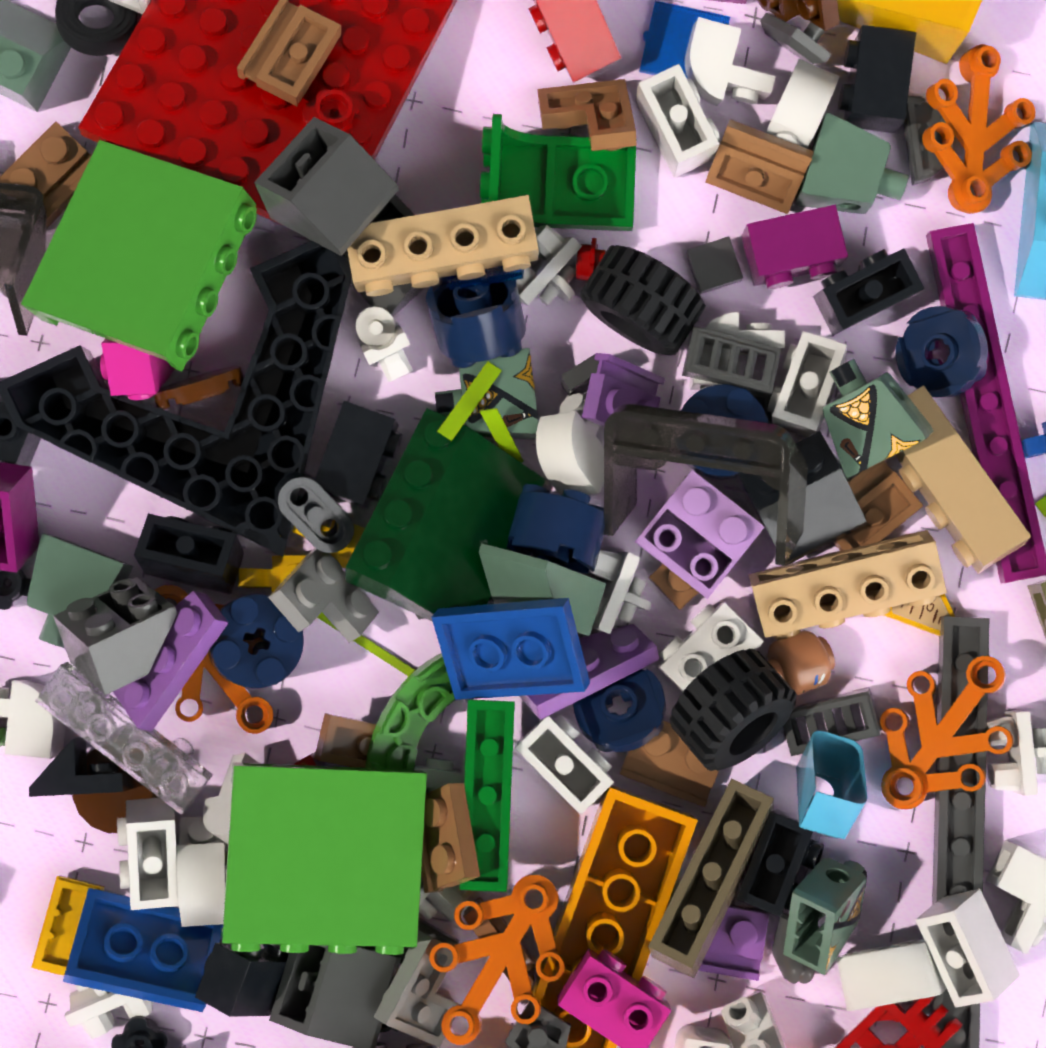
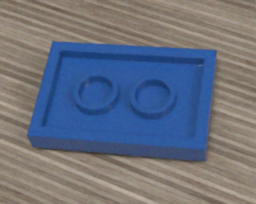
[431,598,590,700]
[62,888,223,1012]

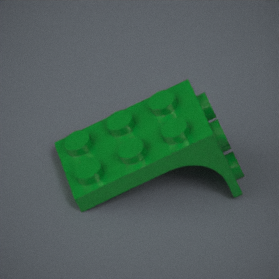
[480,113,637,231]

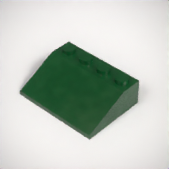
[346,408,546,622]

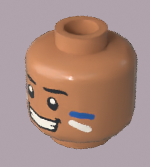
[767,630,835,696]

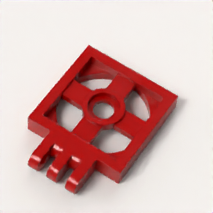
[834,996,963,1048]

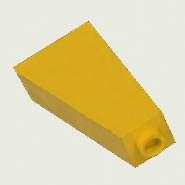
[837,0,982,64]

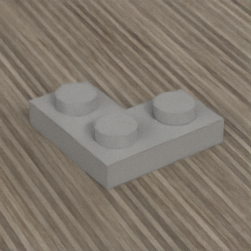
[268,548,379,643]
[374,930,458,1048]

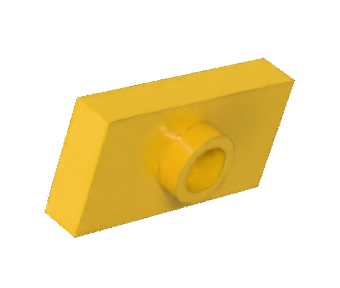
[31,875,105,976]

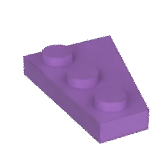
[113,591,229,731]
[519,624,659,720]

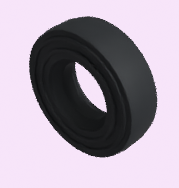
[55,0,137,56]

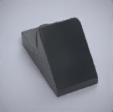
[29,736,133,797]

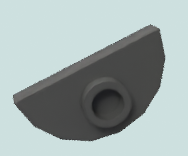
[903,96,953,186]

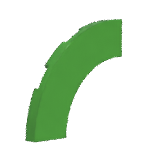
[365,653,455,769]

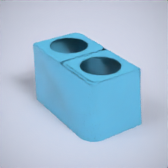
[796,731,868,840]

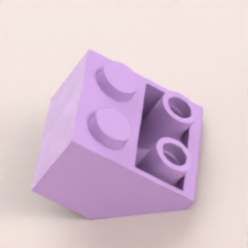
[635,470,765,599]

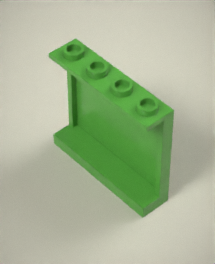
[21,140,257,372]
[221,762,427,955]

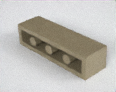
[648,778,774,978]

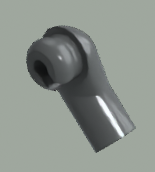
[772,917,815,984]

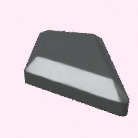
[760,13,832,64]
[505,1000,571,1048]

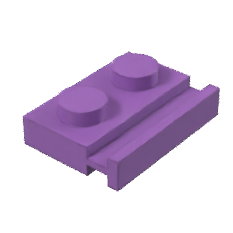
[581,353,665,441]
[698,905,769,981]

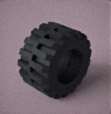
[579,245,706,356]
[669,649,797,771]

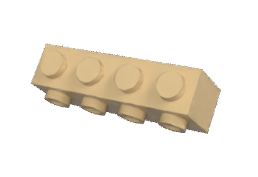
[347,195,539,296]
[895,385,1031,574]
[748,530,947,639]

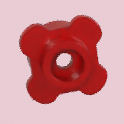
[309,89,360,135]
[576,238,606,281]

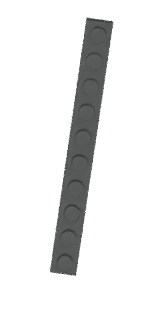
[929,616,990,1048]

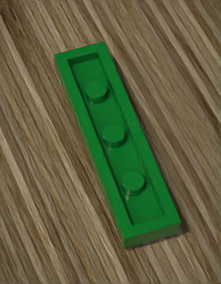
[460,699,515,892]

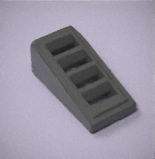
[682,326,781,395]
[783,687,882,756]

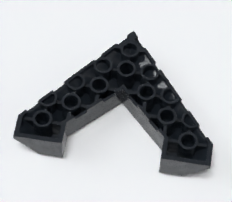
[0,240,352,557]

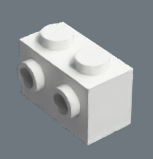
[635,64,720,178]
[767,331,847,437]
[657,602,764,693]
[515,714,614,815]
[117,797,179,910]
[915,889,1020,1008]

